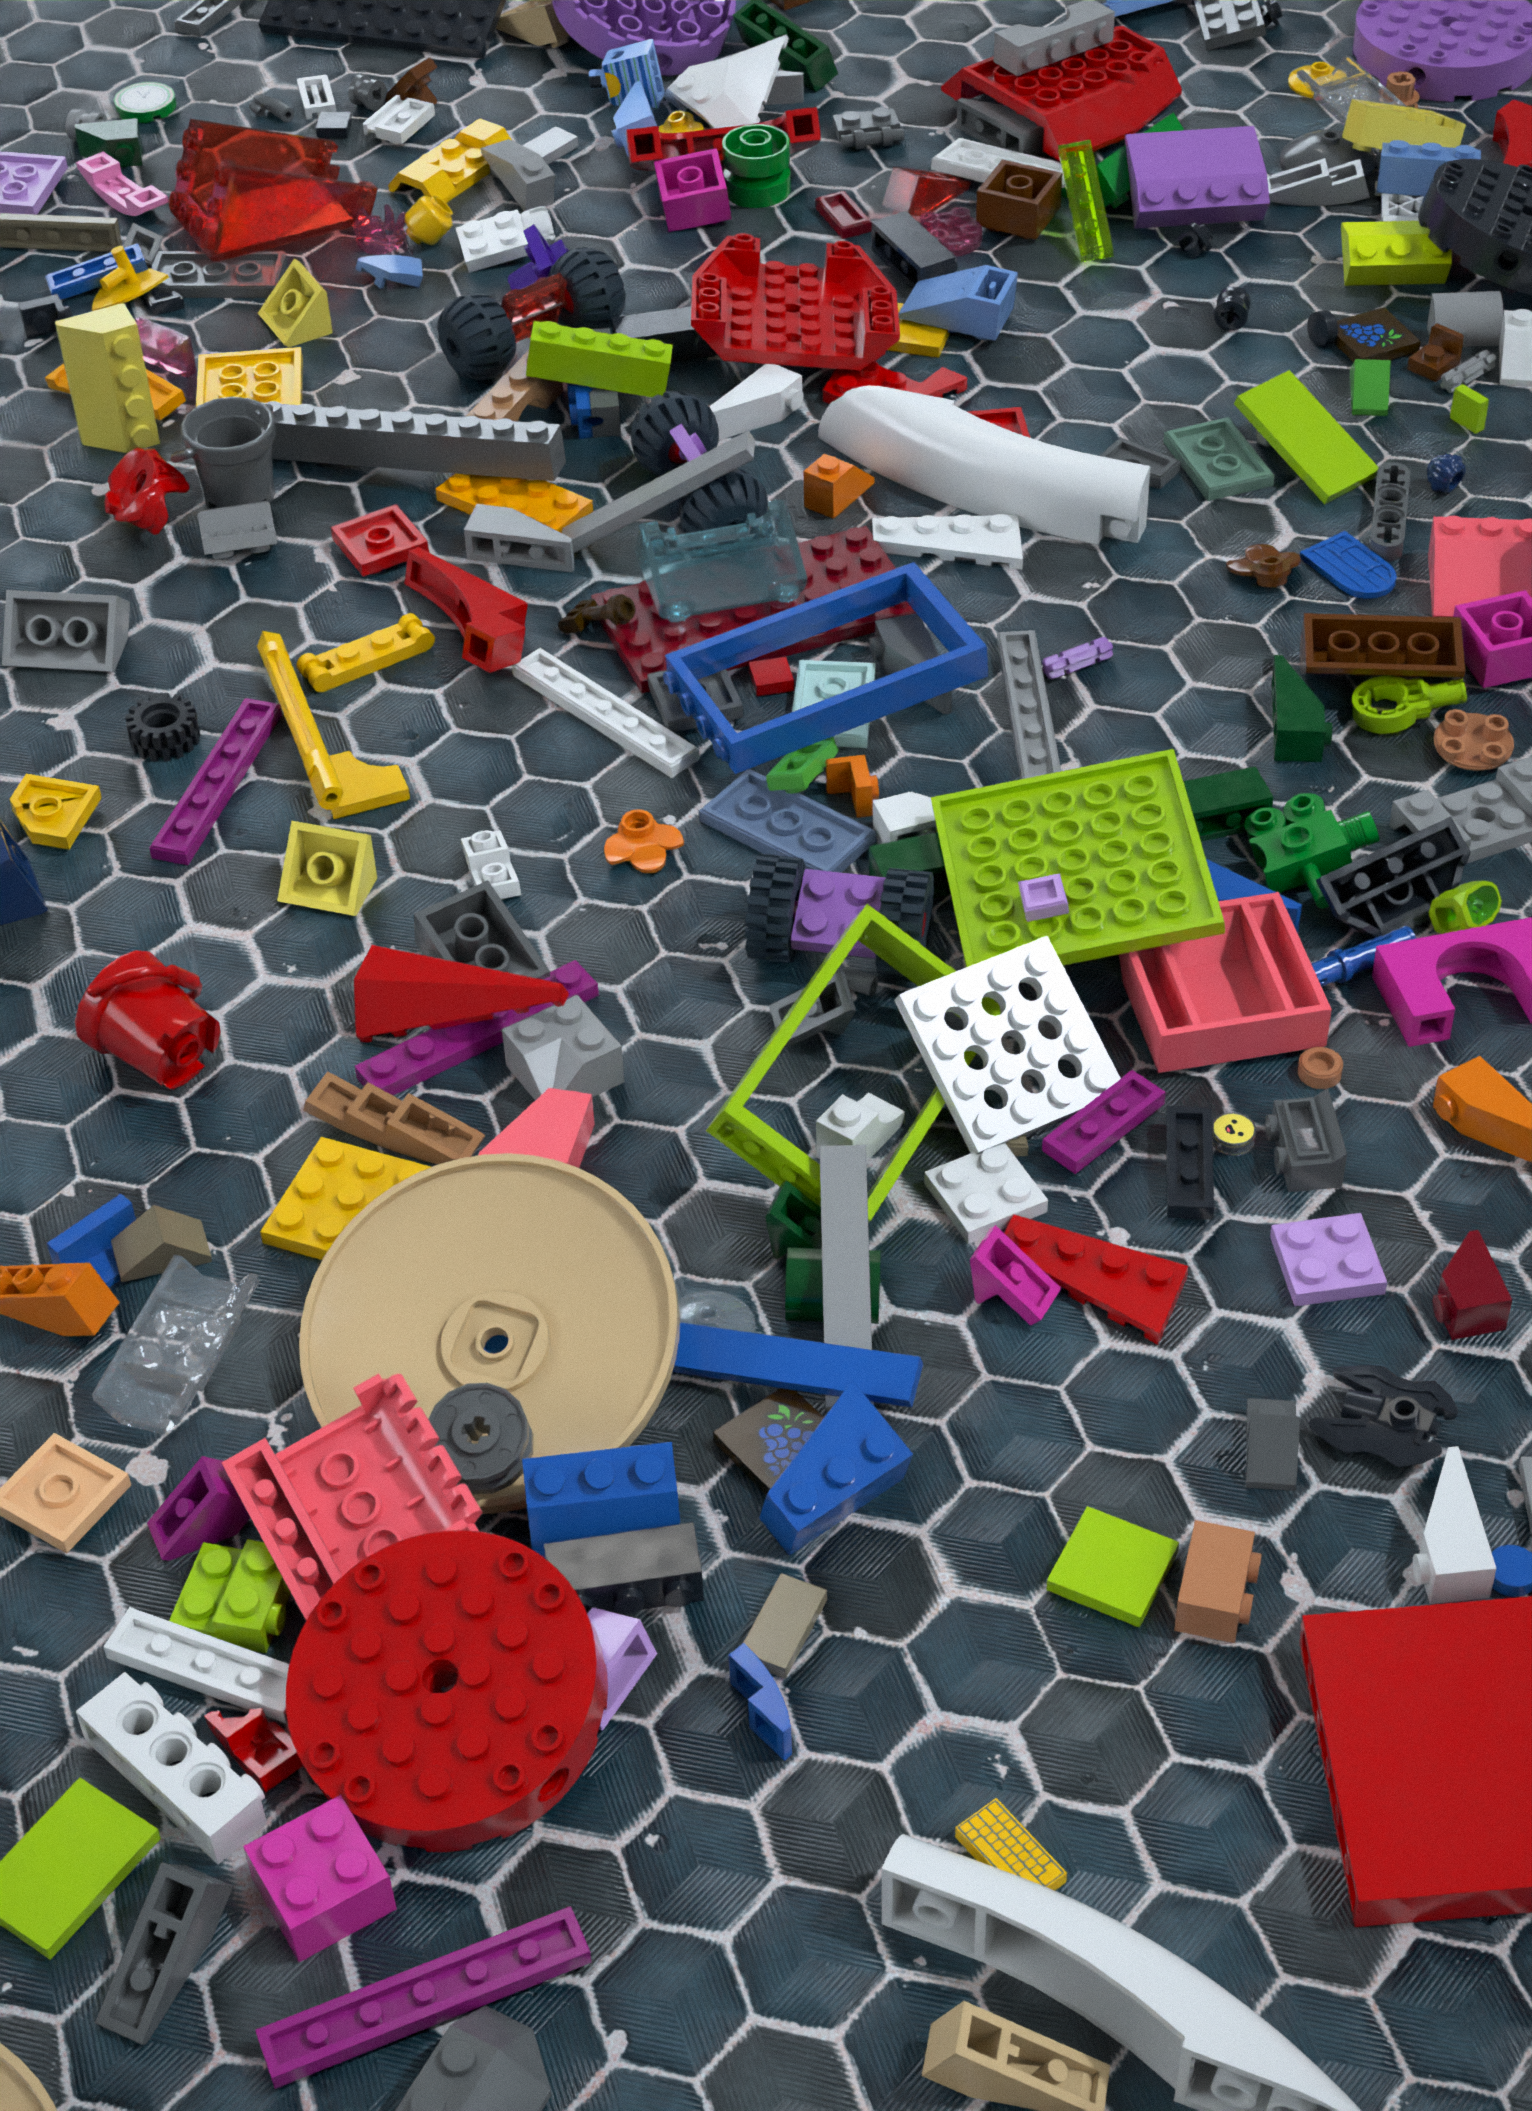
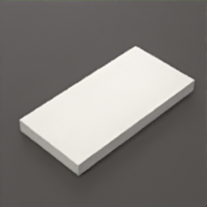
[931,138,1071,186]

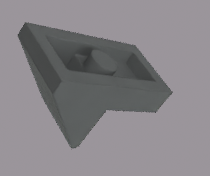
[769,970,856,1047]
[1246,1398,1300,1491]

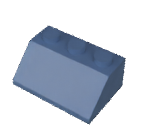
[1377,140,1481,196]

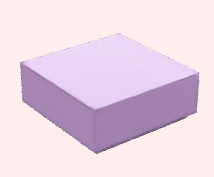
[1018,873,1069,922]

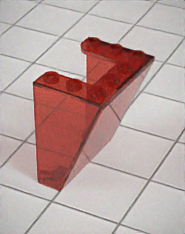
[169,118,378,262]

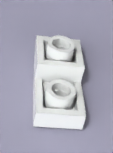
[461,830,521,899]

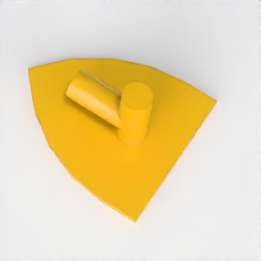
[92,246,169,311]

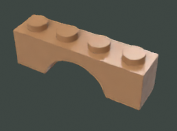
[465,350,563,421]

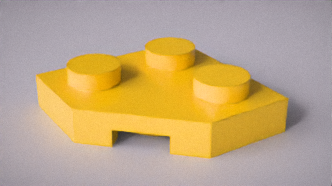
[10,774,102,849]

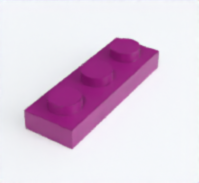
[1042,1070,1166,1174]

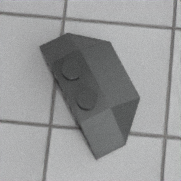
[395,2005,551,2111]

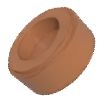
[1298,1047,1343,1089]

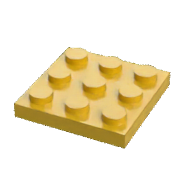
[196,347,303,407]
[260,1137,431,1260]

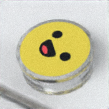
[1212,1112,1256,1156]

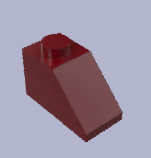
[1432,1230,1512,1340]

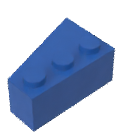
[759,1380,913,1556]

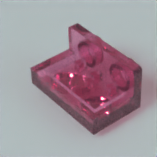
[134,317,197,378]

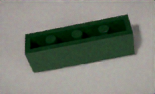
[732,0,838,93]

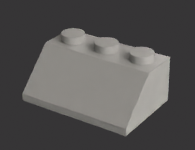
[2,590,130,672]

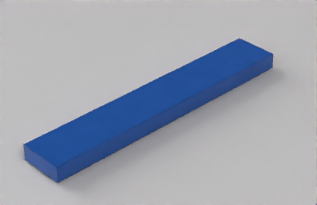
[672,1322,923,1408]

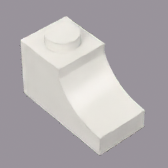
[816,1093,905,1162]

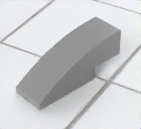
[1267,158,1370,206]

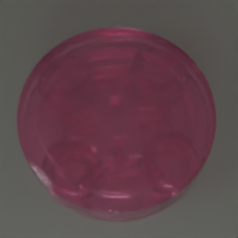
[920,207,982,257]

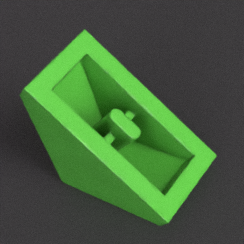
[1350,359,1391,416]

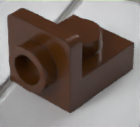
[1407,323,1464,382]

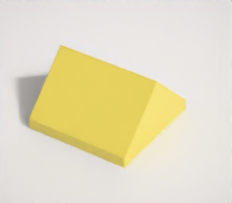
[258,258,333,347]
[277,821,377,916]

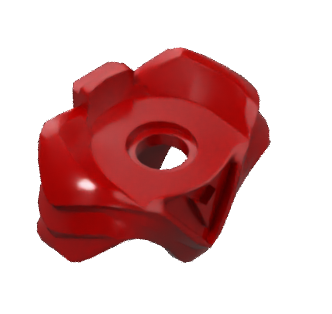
[104,448,190,535]

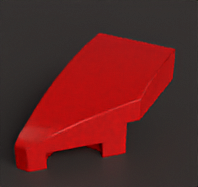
[204,1708,303,1793]

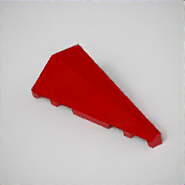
[354,945,569,1043]

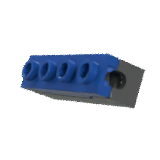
[567,328,621,439]

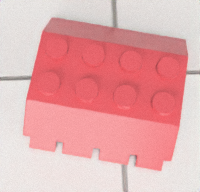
[221,1373,483,1621]

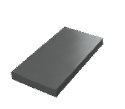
[151,251,287,298]

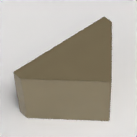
[111,1205,212,1282]

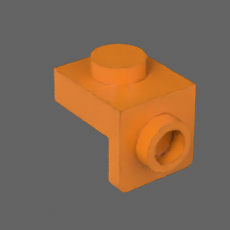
[825,755,879,818]

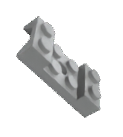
[1389,756,1532,863]

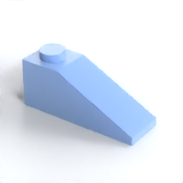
[611,81,657,157]

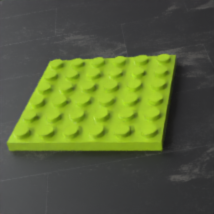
[931,749,1225,968]

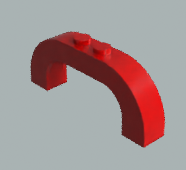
[625,107,821,171]

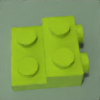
[169,1539,291,1653]

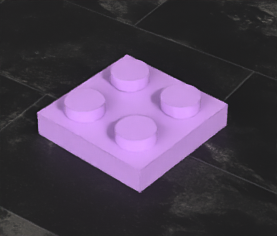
[1270,1213,1387,1307]

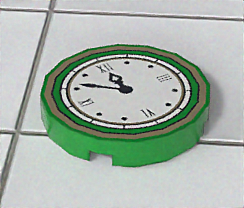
[114,82,177,123]

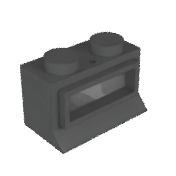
[1265,1088,1347,1192]

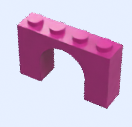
[1372,917,1532,1047]

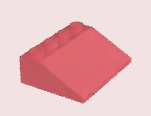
[1428,516,1532,617]

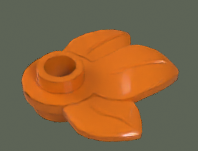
[604,809,684,874]

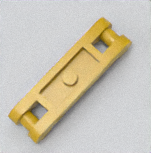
[296,613,435,692]

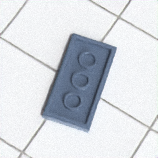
[699,769,876,873]

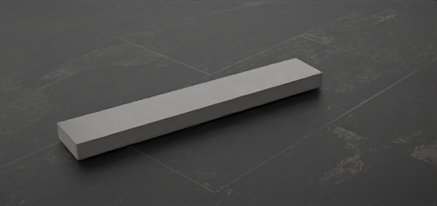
[562,430,755,553]
[997,630,1061,779]
[820,1145,874,1413]

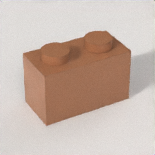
[1174,1520,1262,1643]

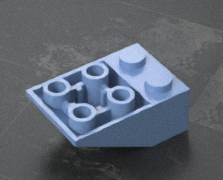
[898,265,1018,341]

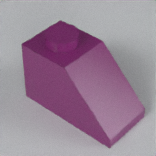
[147,1456,251,1561]

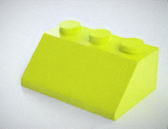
[1341,221,1452,286]

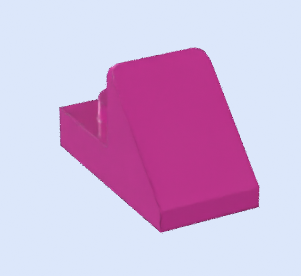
[970,1225,1061,1326]

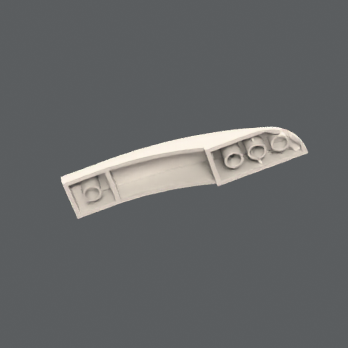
[818,386,1150,544]
[882,1834,1361,2111]

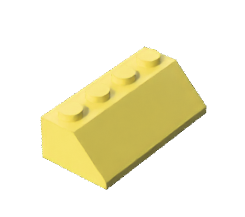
[55,303,160,453]

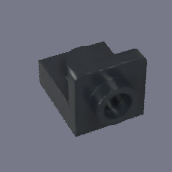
[18,294,72,339]

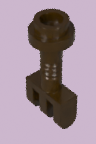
[558,594,636,634]

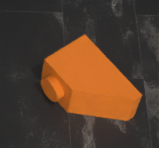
[803,454,875,519]

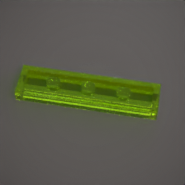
[1058,140,1114,262]

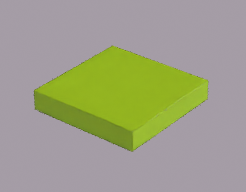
[1046,1506,1179,1628]

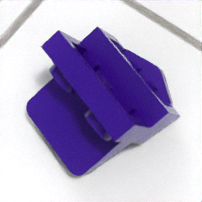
[508,224,569,313]

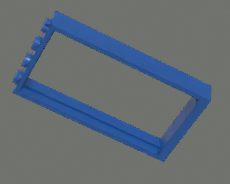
[663,562,988,774]

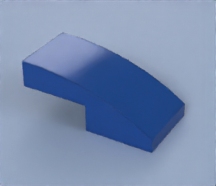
[729,1643,792,1761]

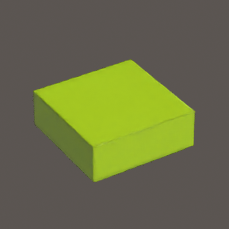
[1450,384,1489,434]

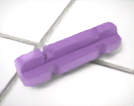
[1042,637,1113,680]

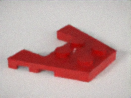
[823,352,967,404]

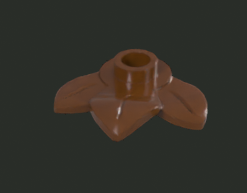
[1226,544,1301,587]

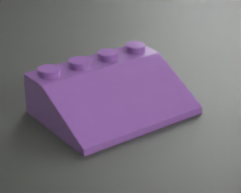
[1125,126,1270,229]

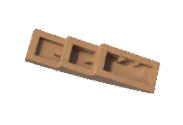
[303,1071,485,1164]

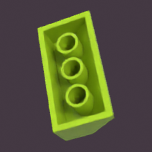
[525,321,673,397]

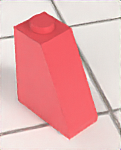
[478,1088,595,1168]

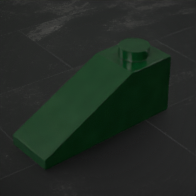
[1271,655,1332,762]

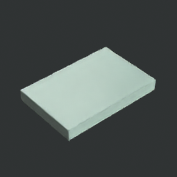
[792,660,876,748]

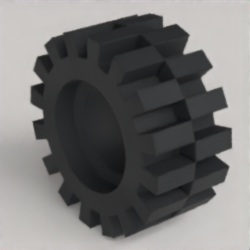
[125,693,200,762]

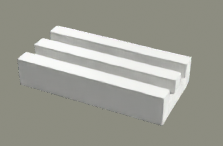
[297,75,336,120]

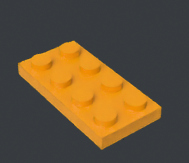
[436,473,593,533]

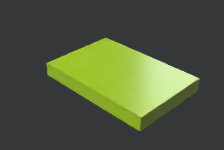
[0,1777,161,1960]

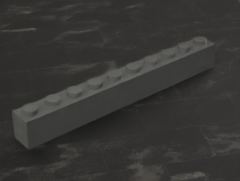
[261,401,566,481]

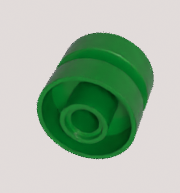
[722,124,791,208]

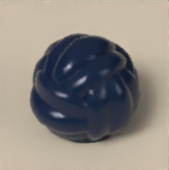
[1427,453,1466,493]

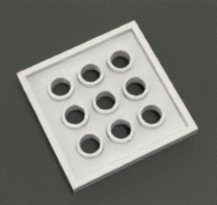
[894,936,1121,1154]

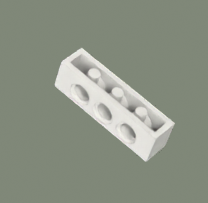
[76,1672,267,1865]

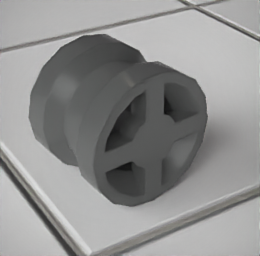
[348,74,387,111]

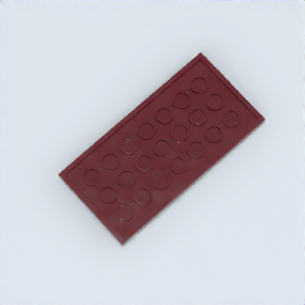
[591,526,916,694]

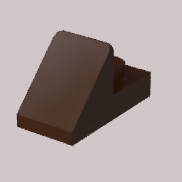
[385,57,438,105]

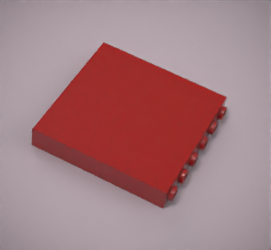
[1299,1596,1532,1927]

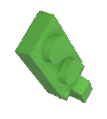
[766,736,839,794]

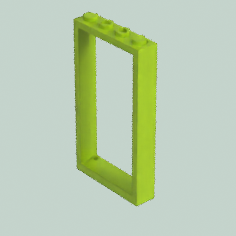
[706,904,1000,1223]

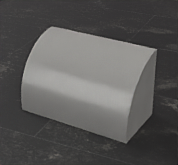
[1427,291,1503,347]

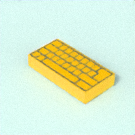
[955,1798,1067,1891]

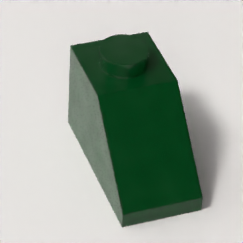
[75,118,143,168]

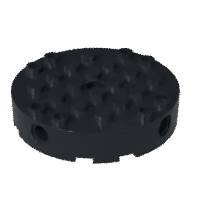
[1418,159,1532,295]

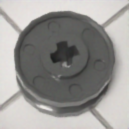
[428,1383,534,1495]

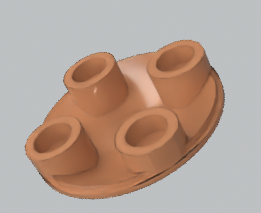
[1434,709,1514,771]

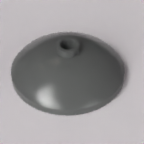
[1280,129,1376,180]

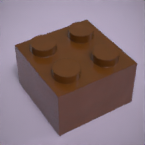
[976,159,1062,239]

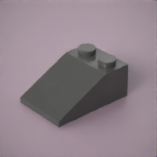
[414,880,550,980]

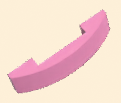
[76,152,169,216]

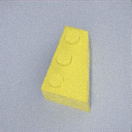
[1342,99,1466,152]

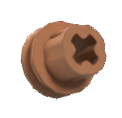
[1378,71,1420,108]

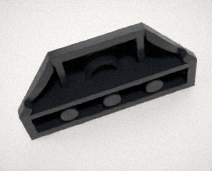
[1316,816,1471,939]

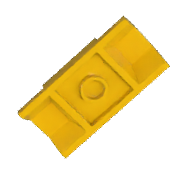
[388,118,512,203]

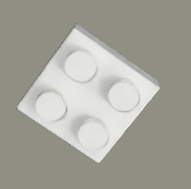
[924,1142,1048,1244]

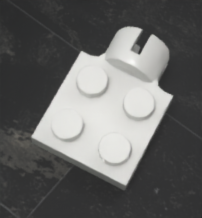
[456,206,556,273]

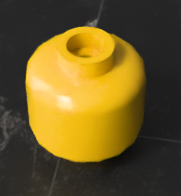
[404,195,453,245]

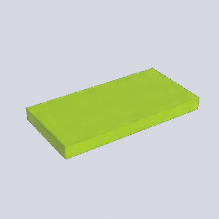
[1234,370,1379,505]

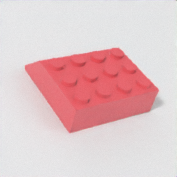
[1119,892,1332,1073]

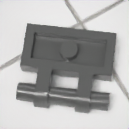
[833,107,904,150]

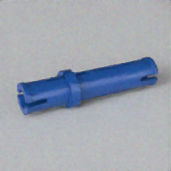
[1311,926,1417,987]

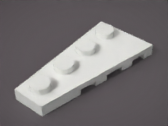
[872,514,1023,570]

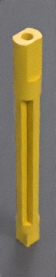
[257,631,344,810]

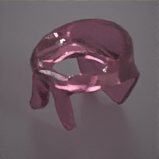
[353,204,406,255]

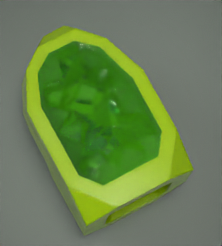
[1428,881,1502,934]

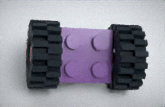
[745,854,934,976]

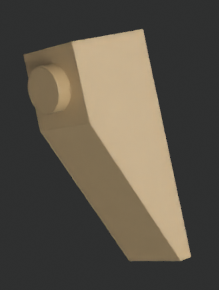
[922,2001,1110,2111]

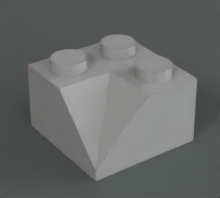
[502,995,625,1100]

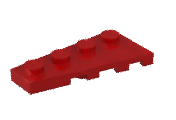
[1004,1214,1188,1345]

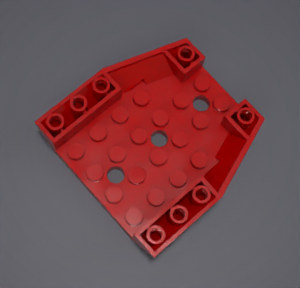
[941,26,1182,163]
[691,233,900,371]

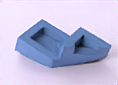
[355,255,423,288]

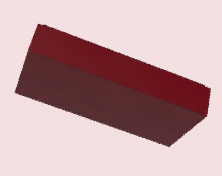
[815,191,872,239]

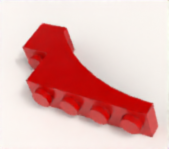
[1492,99,1532,167]
[404,547,528,673]

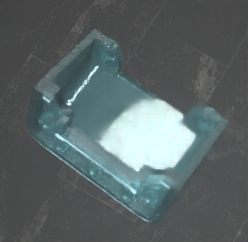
[636,499,807,622]

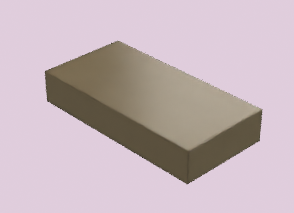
[743,1573,827,1679]

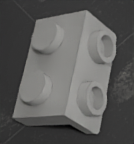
[198,501,277,559]

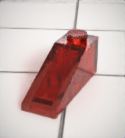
[882,166,971,217]

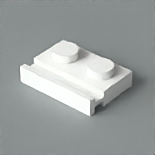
[363,95,435,144]

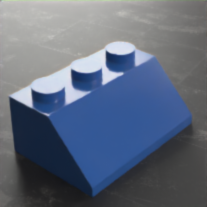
[522,1442,680,1559]

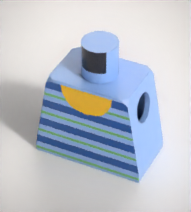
[589,39,665,108]

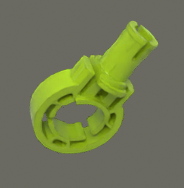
[1352,676,1467,734]

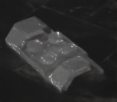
[1297,55,1407,153]
[92,1254,260,1434]

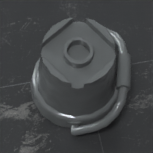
[170,397,276,508]

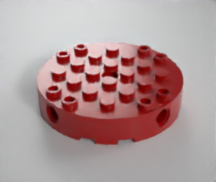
[286,1530,608,1852]

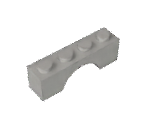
[993,0,1115,76]

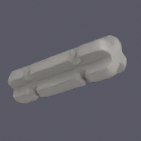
[1440,350,1496,393]

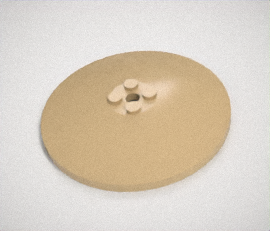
[299,1153,680,1514]

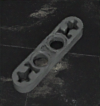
[1369,462,1411,561]

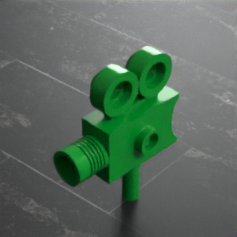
[1245,793,1380,908]

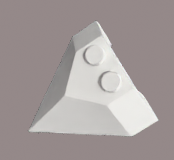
[664,35,789,129]

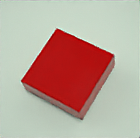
[749,657,794,696]

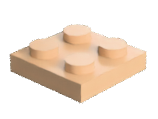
[0,1433,131,1554]

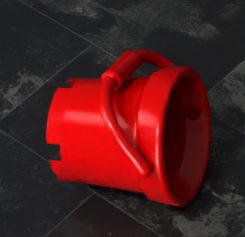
[75,950,221,1089]

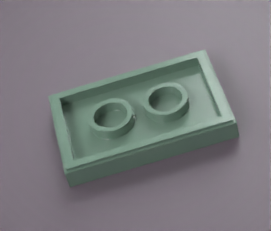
[1163,417,1275,501]

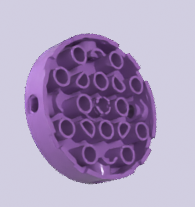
[552,0,736,77]
[1352,0,1532,102]

